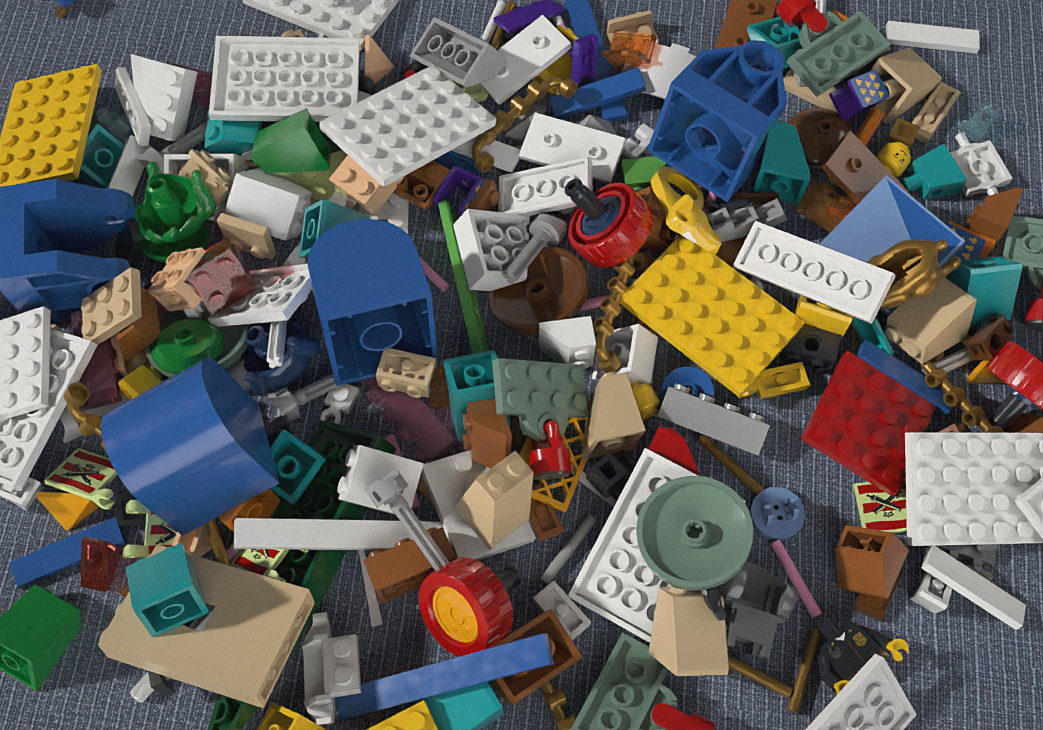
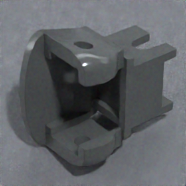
[718,561,798,658]

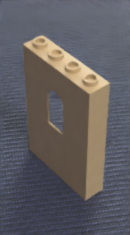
[98,545,315,708]

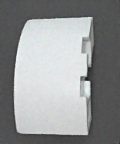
[621,38,696,99]

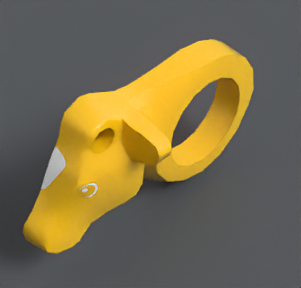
[651,166,721,254]

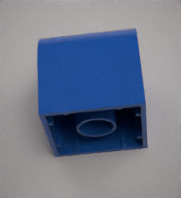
[308,219,438,386]
[101,358,279,536]

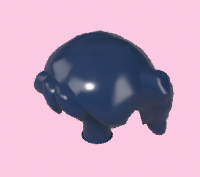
[243,319,321,397]

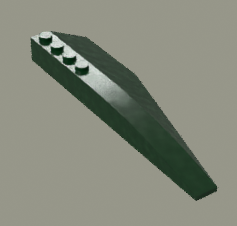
[207,420,396,730]

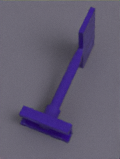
[494,0,598,84]

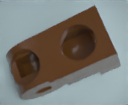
[962,313,1014,360]

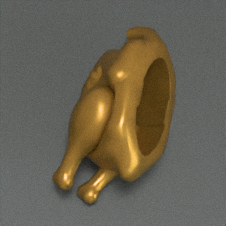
[867,239,961,310]

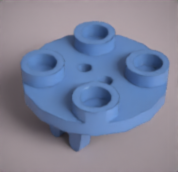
[750,487,805,540]

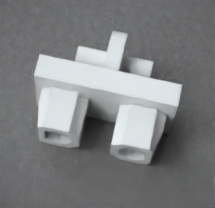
[622,123,655,159]

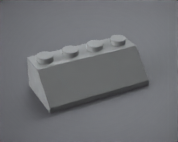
[410,17,506,87]

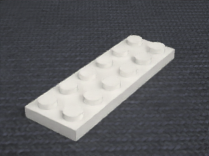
[733,221,896,324]

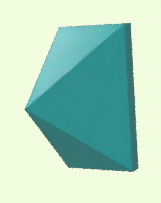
[852,316,894,355]

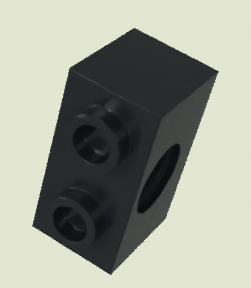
[779,324,842,372]

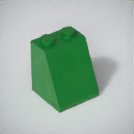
[251,108,331,174]
[0,584,82,691]

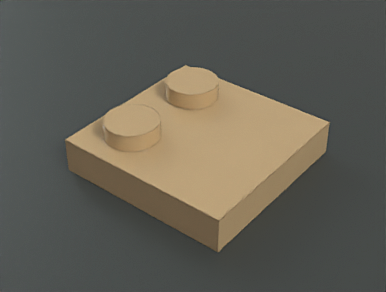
[217,213,276,260]

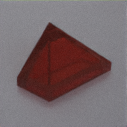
[81,536,123,592]

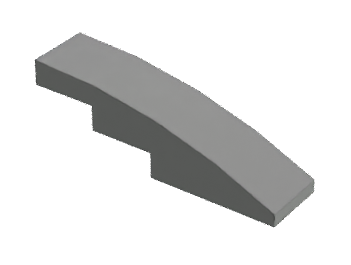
[707,199,787,242]

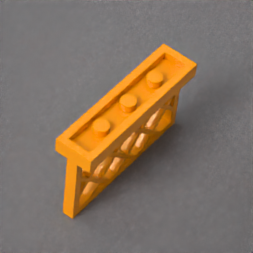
[519,417,587,513]

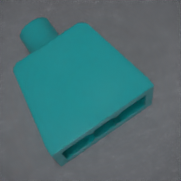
[902,144,967,200]

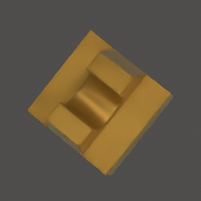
[887,118,920,150]

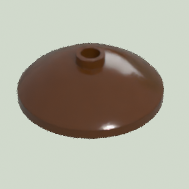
[788,108,856,164]

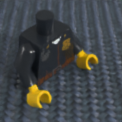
[817,617,909,695]

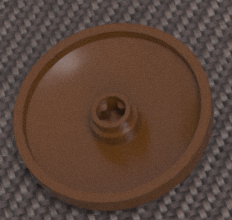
[488,247,589,335]

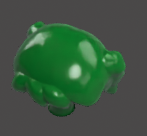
[134,161,216,244]

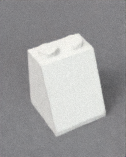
[224,168,312,241]
[337,445,424,515]

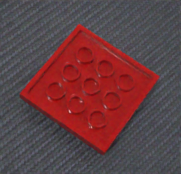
[801,351,937,496]

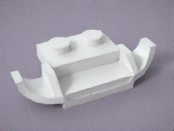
[302,612,361,726]

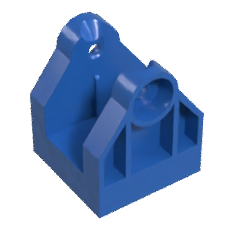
[647,40,788,203]
[0,179,135,324]

